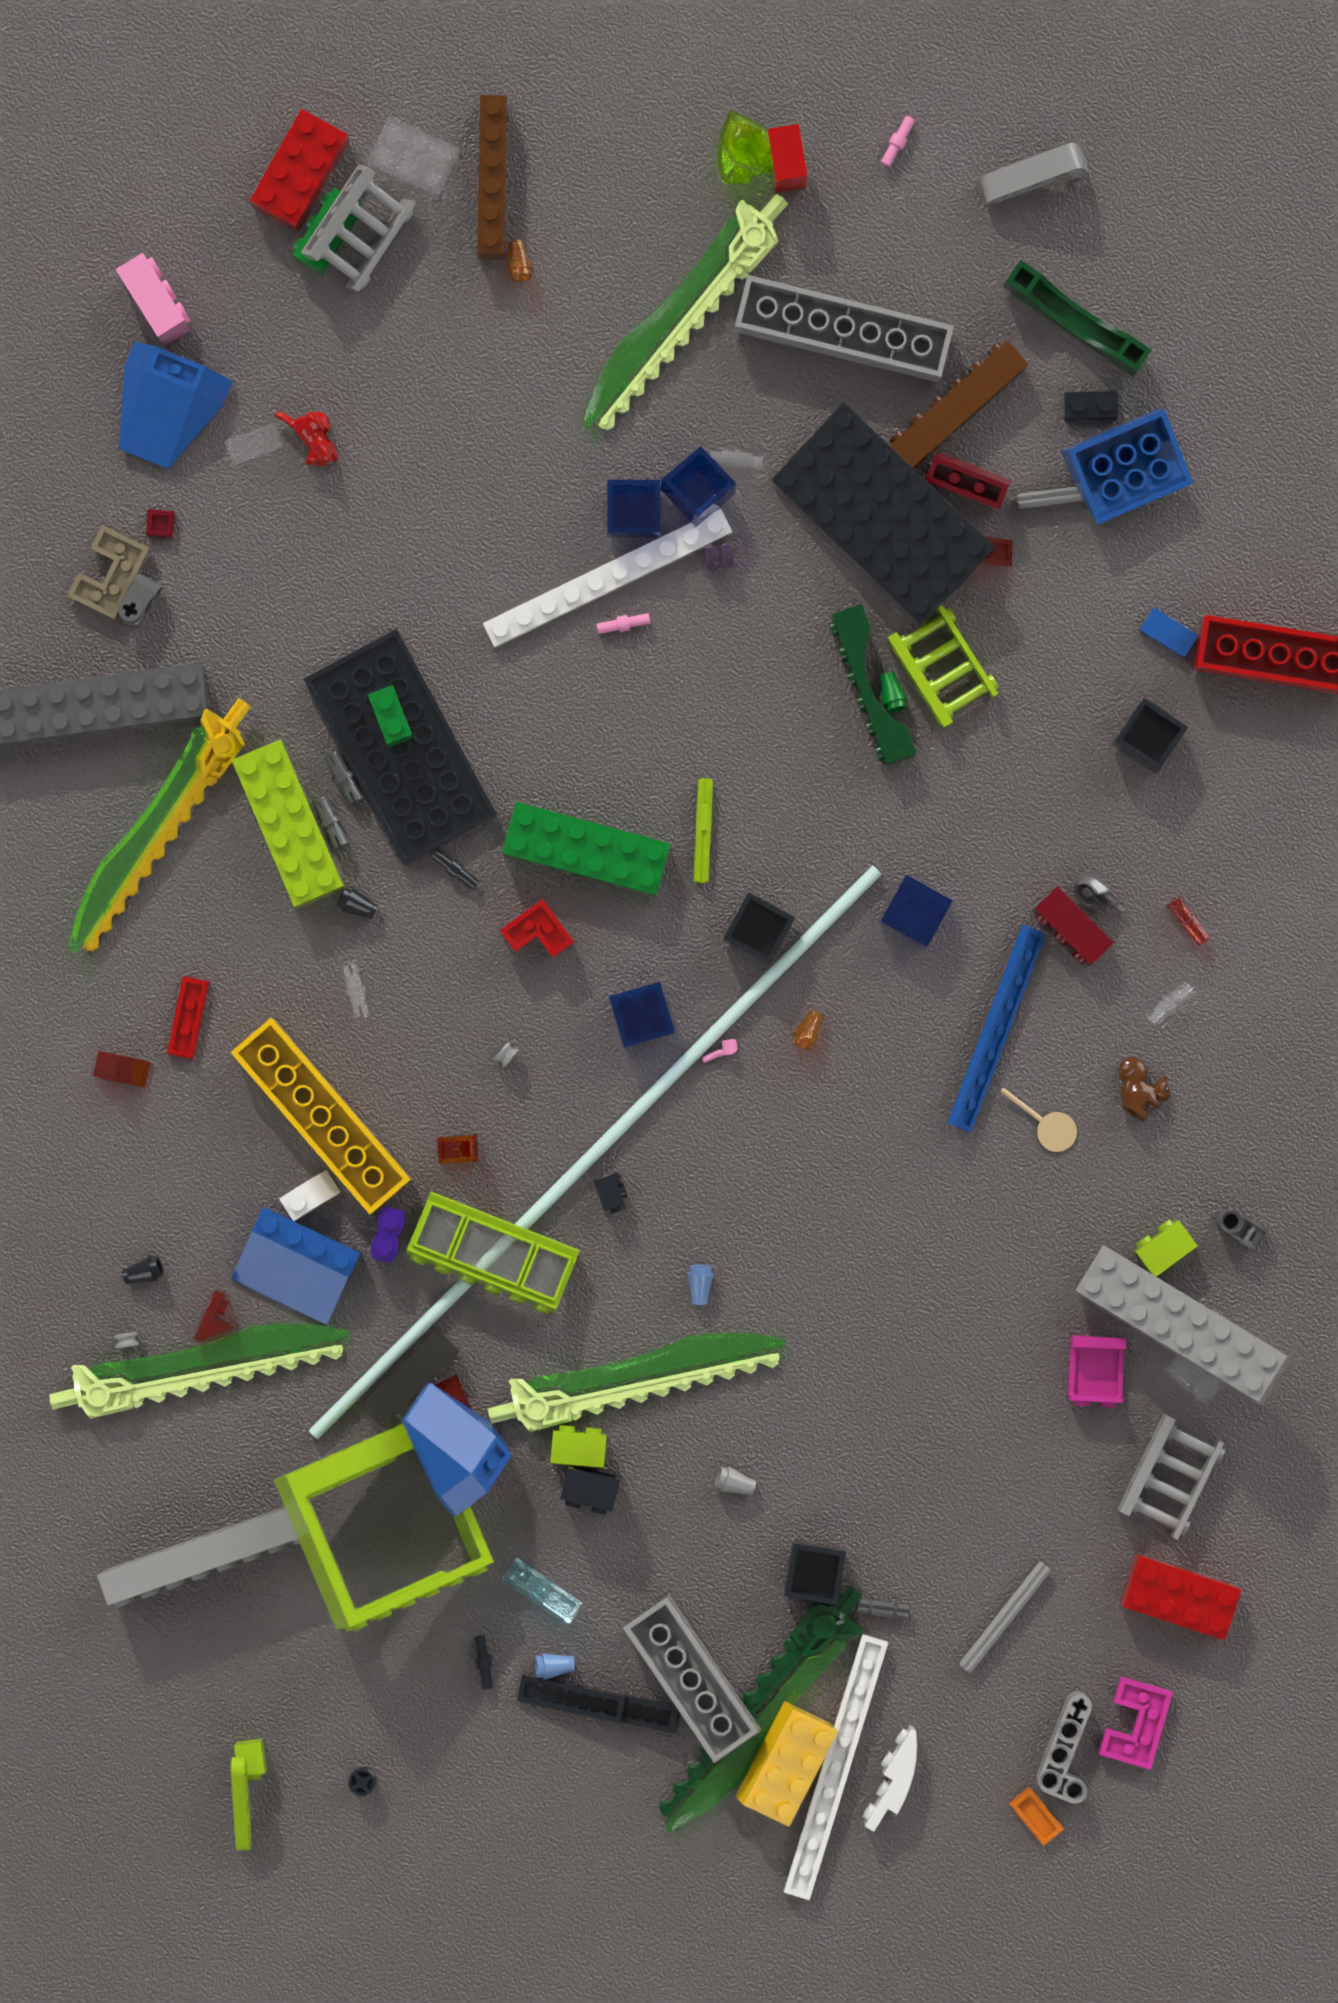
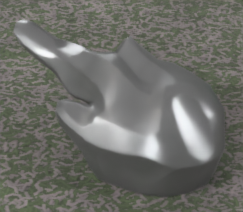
[1074,873,1127,914]

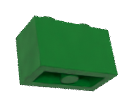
[368,685,414,747]

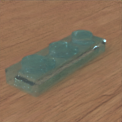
[502,1558,583,1626]

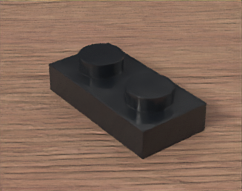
[1064,391,1118,420]

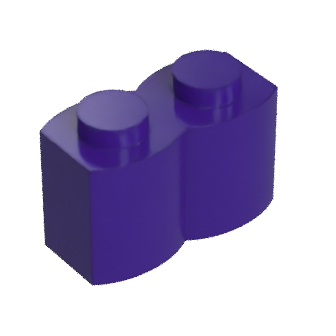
[371,1206,406,1263]

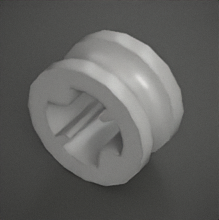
[494,1042,518,1068]
[114,1331,139,1348]

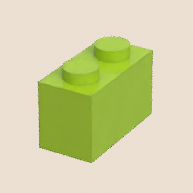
[1133,1219,1198,1277]
[550,1425,607,1468]

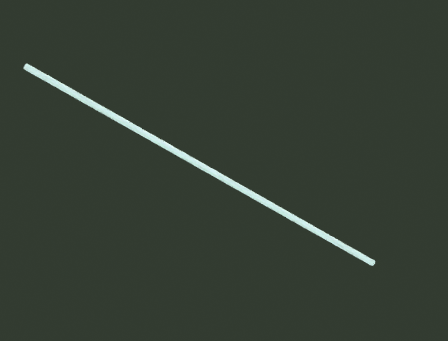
[309,865,882,1439]

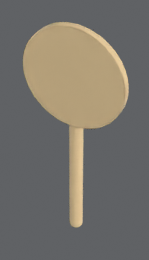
[1001,1088,1077,1152]

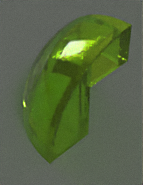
[717,110,774,185]

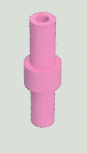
[881,116,915,167]
[597,613,650,634]

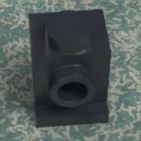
[594,1172,627,1214]

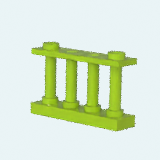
[886,605,999,730]

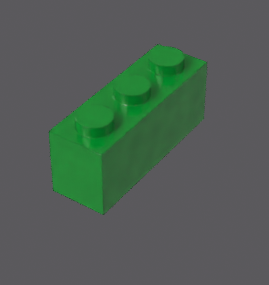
[292,188,363,276]

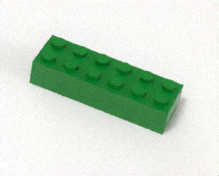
[502,802,670,897]

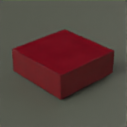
[146,509,175,539]

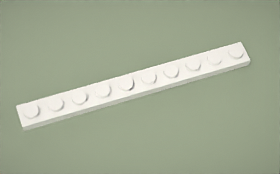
[483,509,732,648]
[784,1634,888,1900]

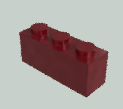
[925,451,1012,510]
[1033,886,1114,966]

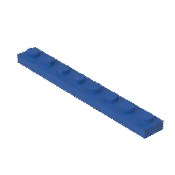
[947,924,1046,1133]

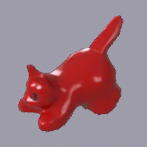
[274,411,338,467]

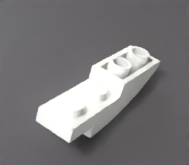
[862,1725,917,1832]

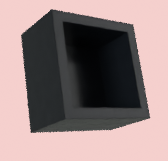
[1111,697,1188,774]
[723,892,795,965]
[560,1465,621,1515]
[784,1540,846,1605]

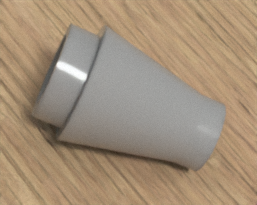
[714,1466,756,1496]

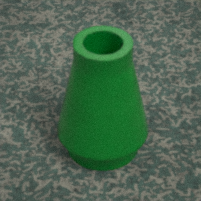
[880,672,908,713]

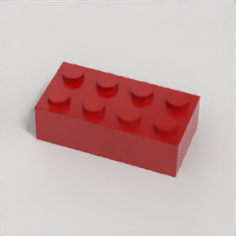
[249,109,350,232]
[1120,1553,1242,1640]

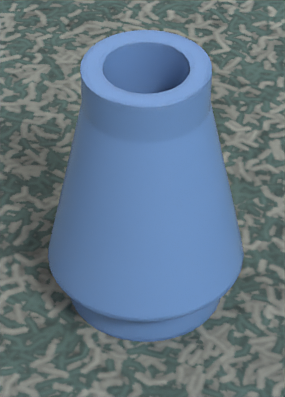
[687,1265,714,1305]
[535,1653,575,1680]

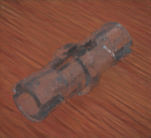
[709,448,764,471]
[341,963,370,1018]
[1145,980,1196,1028]

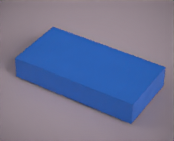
[1139,608,1199,659]

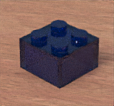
[661,446,737,527]
[607,480,661,537]
[879,875,953,949]
[609,982,675,1049]

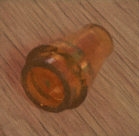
[508,240,534,282]
[791,1010,824,1051]

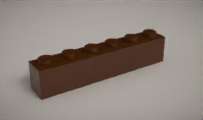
[477,95,508,260]
[889,340,1029,469]

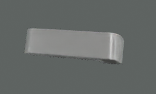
[979,143,1089,205]
[1036,1691,1092,1804]

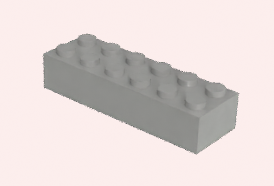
[623,1596,761,1763]

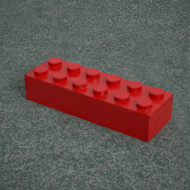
[1193,614,1338,694]

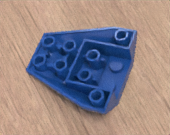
[119,342,233,469]
[402,1383,511,1517]

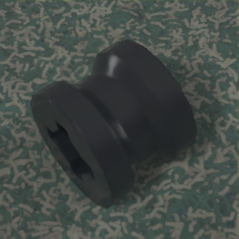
[348,1767,376,1796]

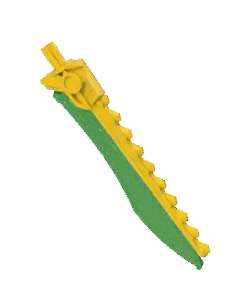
[67,698,251,953]

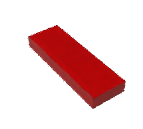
[167,976,210,1060]

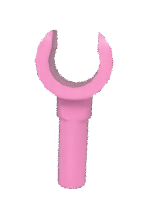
[702,1039,738,1063]

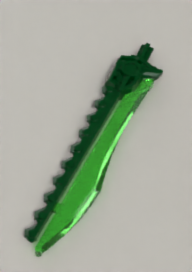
[659,1585,863,1832]

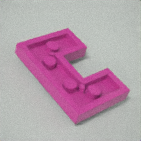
[1098,1676,1173,1770]

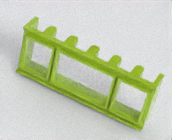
[406,1192,580,1315]

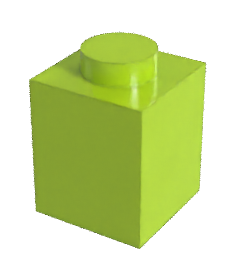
[234,1738,267,1781]

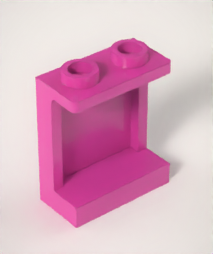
[1068,1335,1126,1408]

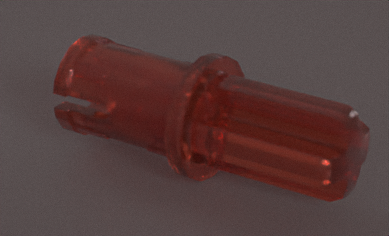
[1167,896,1210,946]

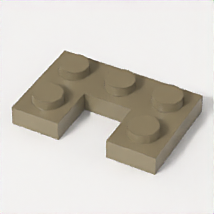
[67,525,151,620]

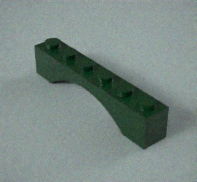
[1003,260,1152,377]
[828,604,917,766]

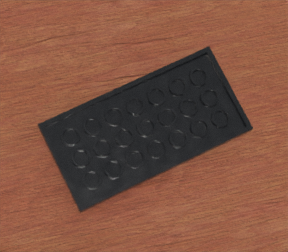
[771,402,996,626]
[303,629,498,866]

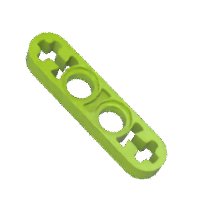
[231,1757,251,1851]

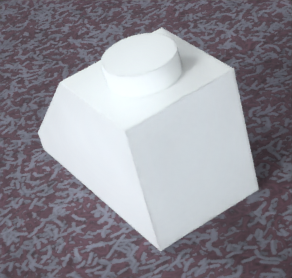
[279,1170,341,1221]

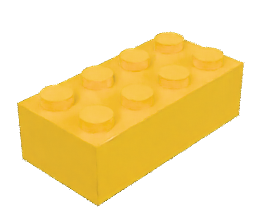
[735,1701,838,1827]

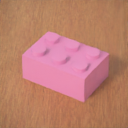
[116,253,191,347]

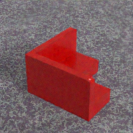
[768,124,807,193]
[500,899,575,958]

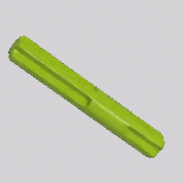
[694,778,713,883]

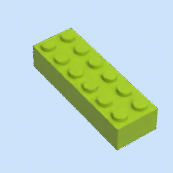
[232,739,345,909]

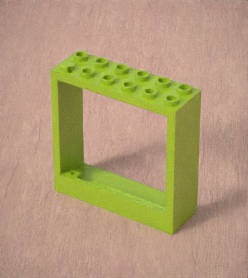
[274,1423,494,1632]

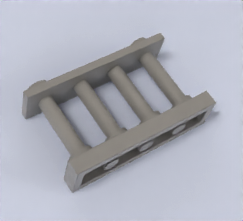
[301,165,416,292]
[1117,1414,1225,1540]

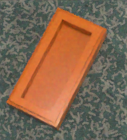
[1009,1786,1064,1846]

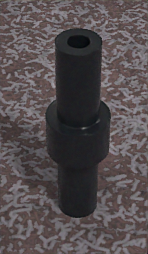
[431,849,479,889]
[474,1635,493,1690]

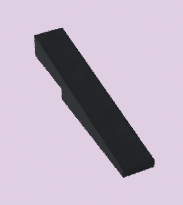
[517,1674,681,1734]

